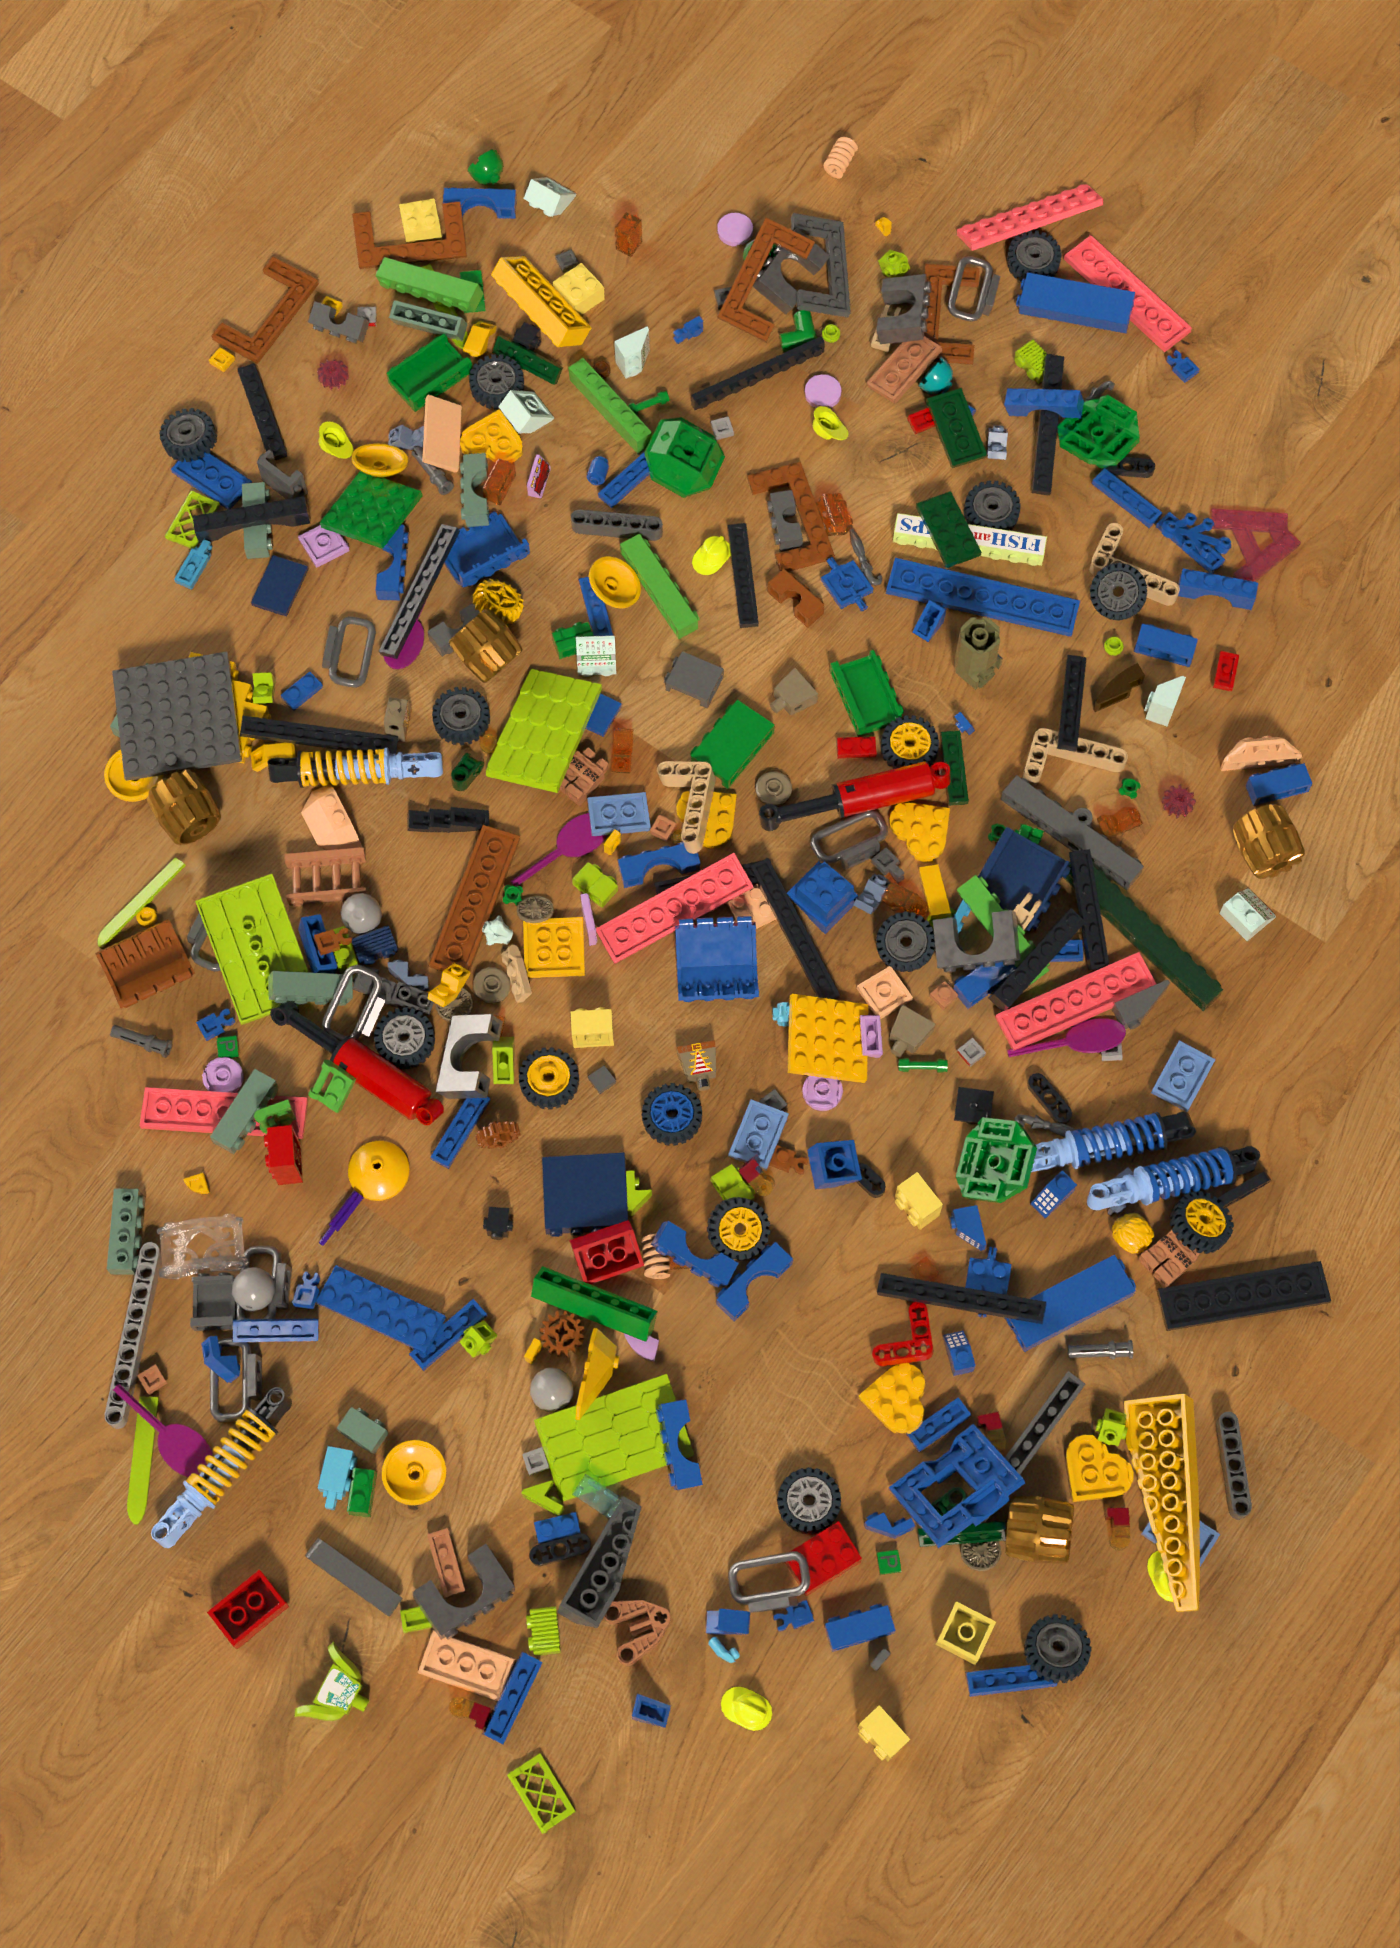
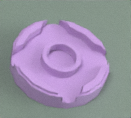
[717,213,753,246]
[805,374,841,408]
[202,1057,244,1093]
[802,1076,843,1111]

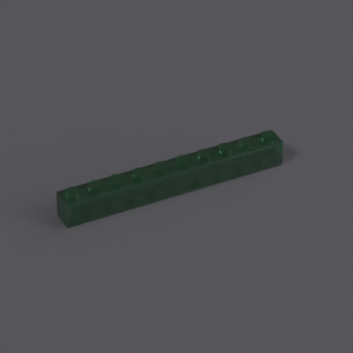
[1063,863,1223,1012]

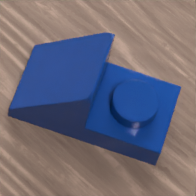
[706,1608,750,1634]

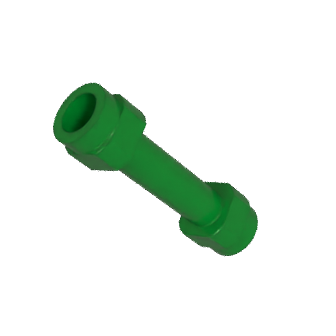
[628,391,670,415]
[898,1058,948,1073]

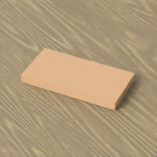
[422,395,462,473]
[418,1630,516,1701]

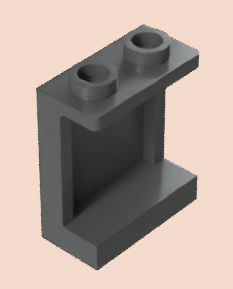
[257,450,308,499]
[664,651,724,709]
[190,1272,236,1331]

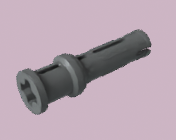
[411,447,454,495]
[110,1025,172,1058]
[1068,1340,1133,1360]

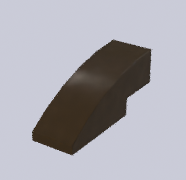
[1093,663,1145,712]

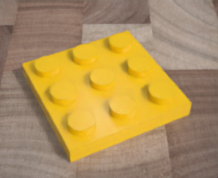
[523,917,585,978]

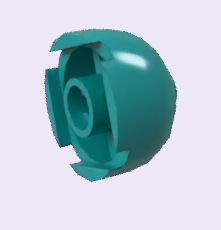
[918,357,953,395]

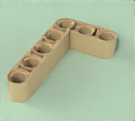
[1089,523,1180,606]
[1023,728,1128,786]
[657,761,716,854]

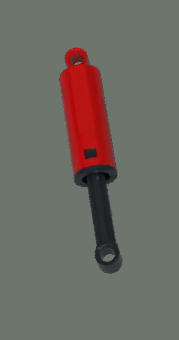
[759,761,950,831]
[270,1001,444,1125]

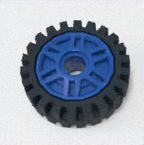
[642,1083,702,1146]

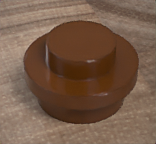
[593,361,611,379]

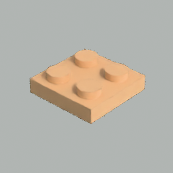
[726,884,776,929]
[857,966,913,1019]

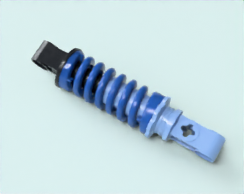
[1031,1111,1196,1172]
[1087,1146,1260,1211]

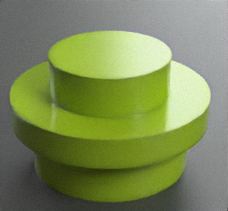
[822,324,840,343]
[1104,637,1124,656]

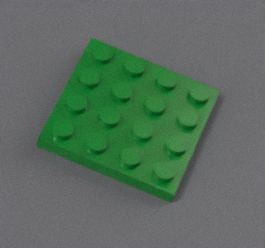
[320,471,423,549]

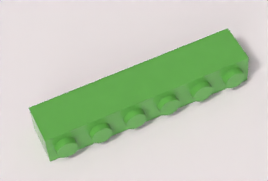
[375,257,483,312]
[568,358,652,454]
[620,534,699,639]
[956,875,1050,986]

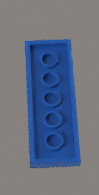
[316,1265,446,1355]

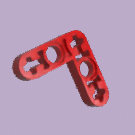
[872,1302,934,1366]

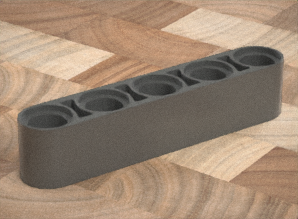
[571,510,663,541]
[1216,1411,1252,1520]
[305,1538,403,1617]

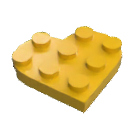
[460,409,523,467]
[676,791,737,849]
[889,803,950,862]
[858,1363,926,1434]
[1065,1435,1134,1502]

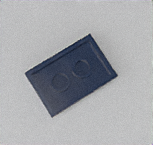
[251,555,309,617]

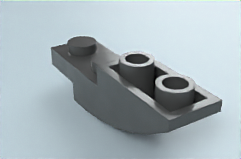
[353,973,434,1015]

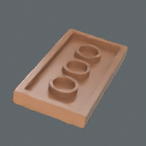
[866,336,942,404]

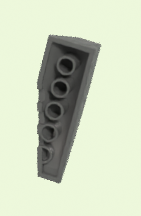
[557,1496,642,1628]

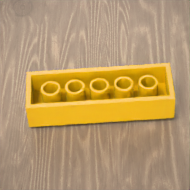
[491,256,591,347]

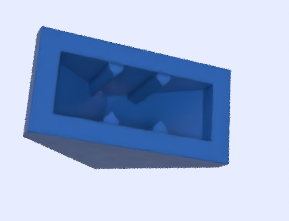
[912,599,946,642]
[632,1694,671,1728]

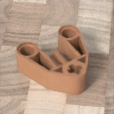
[604,1600,671,1666]

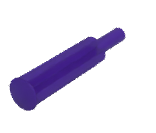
[319,1191,363,1246]

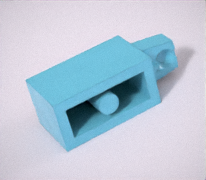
[318,1446,357,1511]

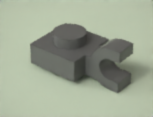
[871,848,904,884]

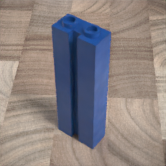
[1016,273,1135,333]
[1005,1255,1136,1352]

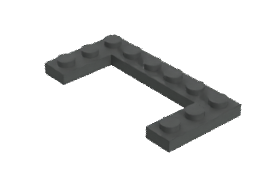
[791,213,851,318]

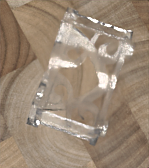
[157,1214,248,1280]

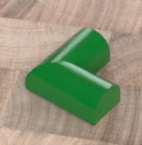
[779,310,817,353]

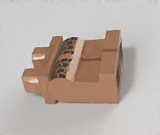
[559,747,609,806]
[1138,1230,1200,1288]

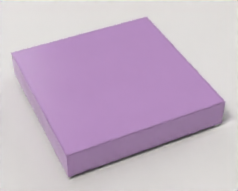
[298,525,349,568]
[580,894,597,946]

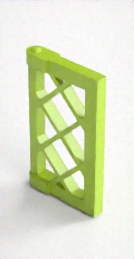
[164,491,220,549]
[507,1754,576,1834]

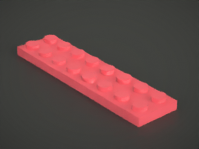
[957,184,1103,251]
[1064,235,1192,352]
[596,853,753,965]
[995,952,1156,1050]
[140,1087,308,1139]

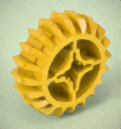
[473,579,524,625]

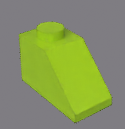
[492,1037,515,1084]

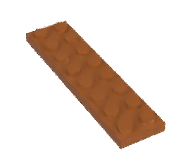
[429,825,521,971]

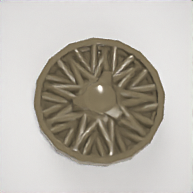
[756,772,792,806]
[517,896,554,923]
[473,967,510,1004]
[436,988,473,1022]
[961,1541,1001,1571]

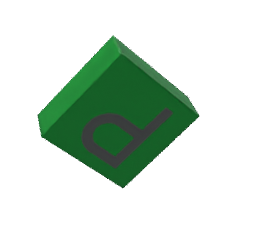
[217,1036,239,1058]
[876,1550,902,1575]

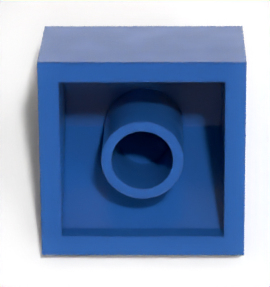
[807,1140,862,1190]

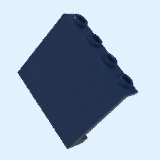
[978,827,1071,932]
[542,1152,628,1237]

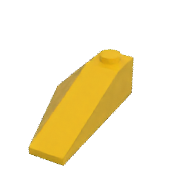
[575,1328,620,1420]

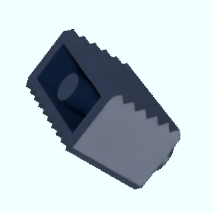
[352,925,398,965]

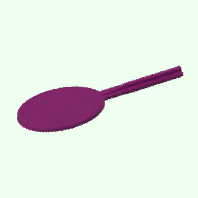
[384,600,427,669]
[511,813,607,887]
[1007,1019,1126,1057]
[113,1384,213,1477]

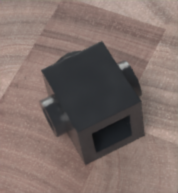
[513,322,542,351]
[483,1207,514,1240]

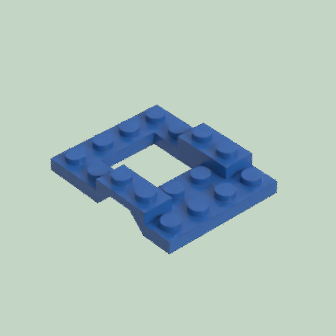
[888,1424,1025,1548]

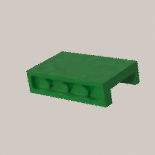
[386,333,473,412]
[830,650,904,737]
[690,699,775,789]

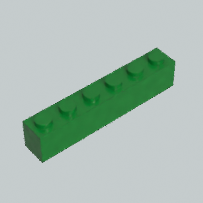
[531,1266,658,1342]

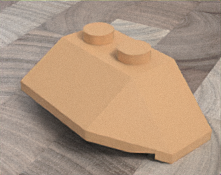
[1220,736,1302,771]
[301,784,362,850]

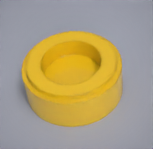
[136,907,157,928]

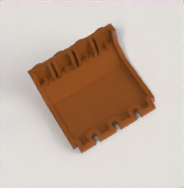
[95,919,195,1008]

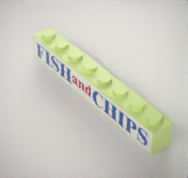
[893,513,1047,566]

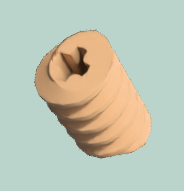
[824,137,858,179]
[642,1233,670,1279]

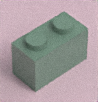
[337,1407,388,1455]

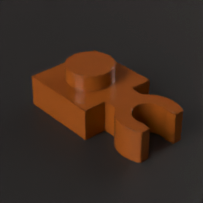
[314,928,352,956]
[769,1145,808,1175]

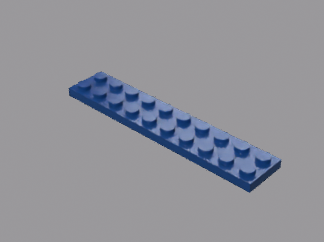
[886,558,1080,637]

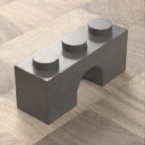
[308,301,370,344]
[767,490,803,552]
[427,603,480,656]

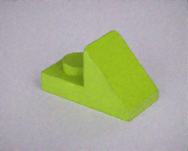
[252,672,276,704]
[626,1171,652,1216]
[521,1481,564,1516]

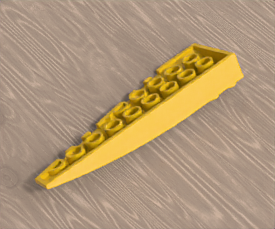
[1124,1394,1200,1612]

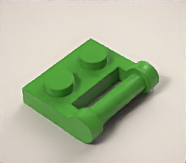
[308,1060,356,1113]
[254,1099,296,1134]

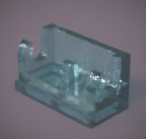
[572,1474,622,1518]

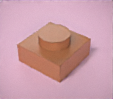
[650,815,677,842]
[930,981,958,1010]
[137,1364,167,1395]

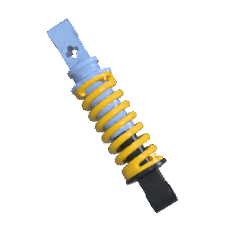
[267,748,443,788]
[151,1387,292,1548]

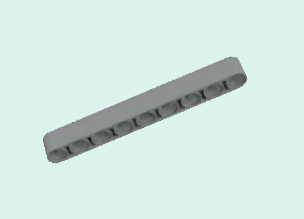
[105,1242,163,1429]

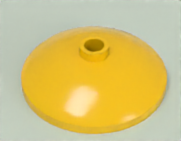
[352,444,408,477]
[589,556,641,609]
[104,750,163,802]
[348,1141,410,1201]
[382,1440,447,1505]

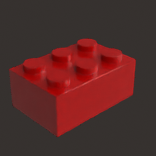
[264,1125,303,1185]
[569,1220,644,1284]
[785,1521,862,1596]
[207,1569,289,1650]

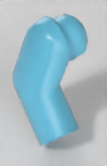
[708,1637,740,1663]

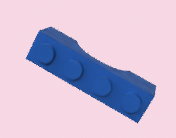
[443,187,517,219]
[1004,388,1084,418]
[375,525,409,601]
[1178,568,1258,610]
[618,842,700,888]
[651,1221,738,1287]
[716,1242,793,1322]
[656,1399,703,1490]

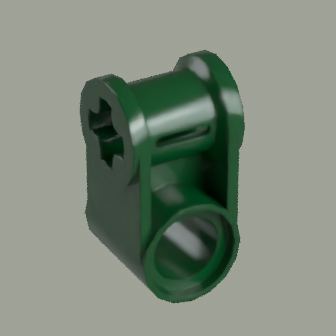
[451,752,485,791]
[931,1487,966,1516]

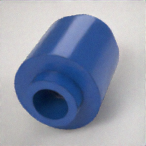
[587,456,609,485]

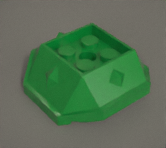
[1057,395,1140,469]
[644,417,725,498]
[956,1117,1037,1203]

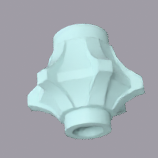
[482,916,513,946]

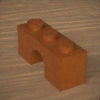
[767,569,824,628]

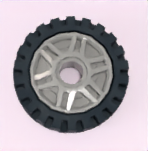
[374,1007,435,1069]
[777,1467,841,1534]

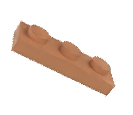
[427,1528,466,1599]

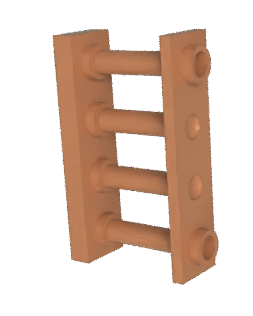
[284,847,368,907]

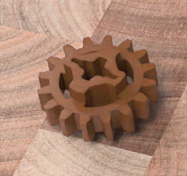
[475,1121,521,1149]
[539,1310,585,1357]

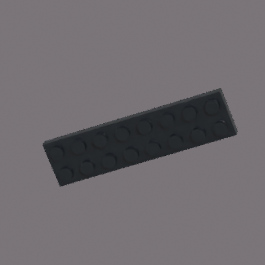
[1157,1261,1331,1331]

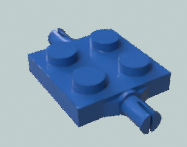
[821,557,873,611]
[965,1247,1012,1318]

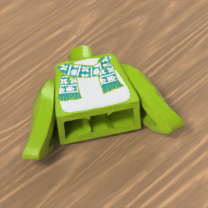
[294,1641,370,1721]

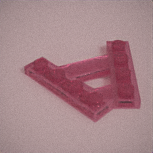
[1211,508,1301,582]

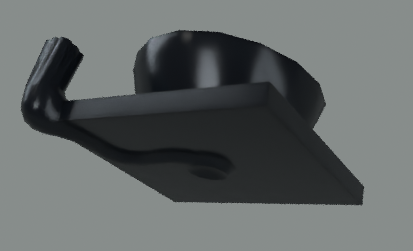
[954,1087,994,1124]

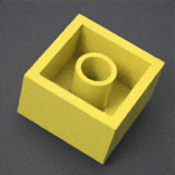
[399,199,442,244]
[553,263,605,316]
[571,1007,614,1048]
[895,1172,943,1230]
[935,1601,996,1665]
[858,1705,910,1761]

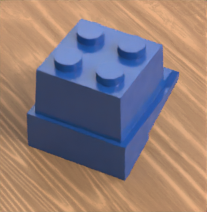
[787,861,858,934]

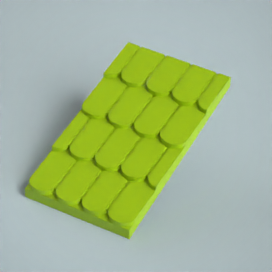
[486,669,602,793]
[195,874,309,1025]
[534,1374,694,1502]

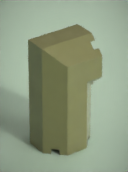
[954,617,1003,690]

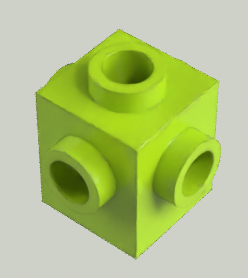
[878,250,910,278]
[459,1320,498,1358]
[1095,1408,1128,1446]

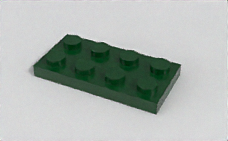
[926,388,987,468]
[916,491,982,568]

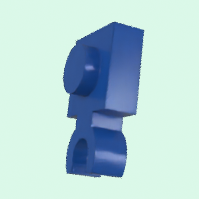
[673,316,703,344]
[1166,350,1199,383]
[196,1009,235,1041]
[292,1272,320,1309]
[773,1600,814,1631]

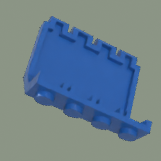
[444,511,530,588]
[675,916,759,1002]

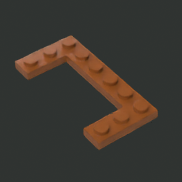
[352,202,467,269]
[717,218,815,342]
[211,257,319,364]
[924,264,980,365]
[747,462,835,572]

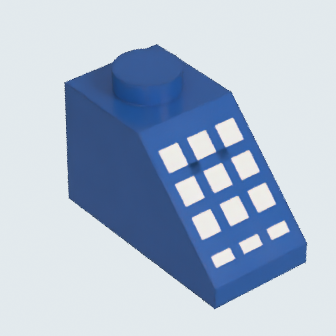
[1030,1171,1077,1219]
[949,1205,987,1251]
[942,1330,976,1376]

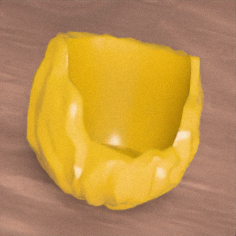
[1112,1213,1154,1254]

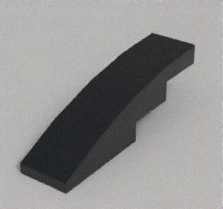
[407,807,489,832]

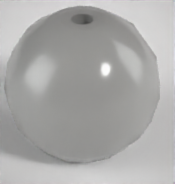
[341,893,382,934]
[232,1267,275,1311]
[530,1368,574,1412]

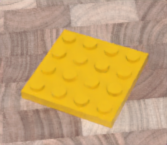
[787,994,868,1083]

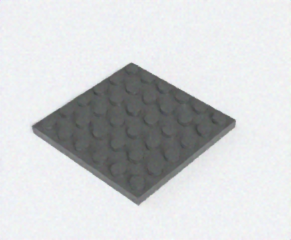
[112,652,242,781]

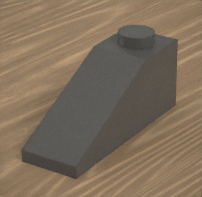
[1112,980,1170,1030]

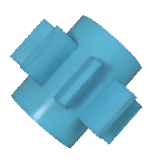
[773,1002,789,1026]

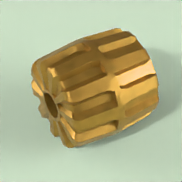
[449,608,523,683]
[147,770,221,845]
[1233,804,1305,879]
[1005,1496,1074,1564]

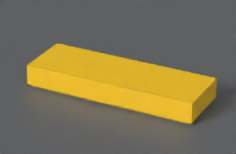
[919,864,951,920]

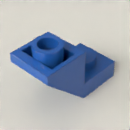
[201,1336,240,1383]
[864,1512,915,1539]

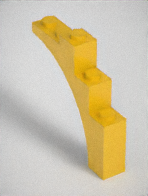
[189,652,271,764]

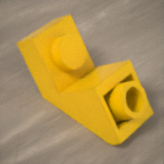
[463,321,497,357]
[250,743,296,772]
[428,963,471,1007]

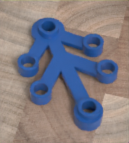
[1161,513,1231,558]

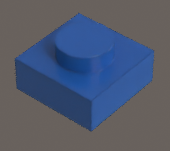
[954,712,975,735]

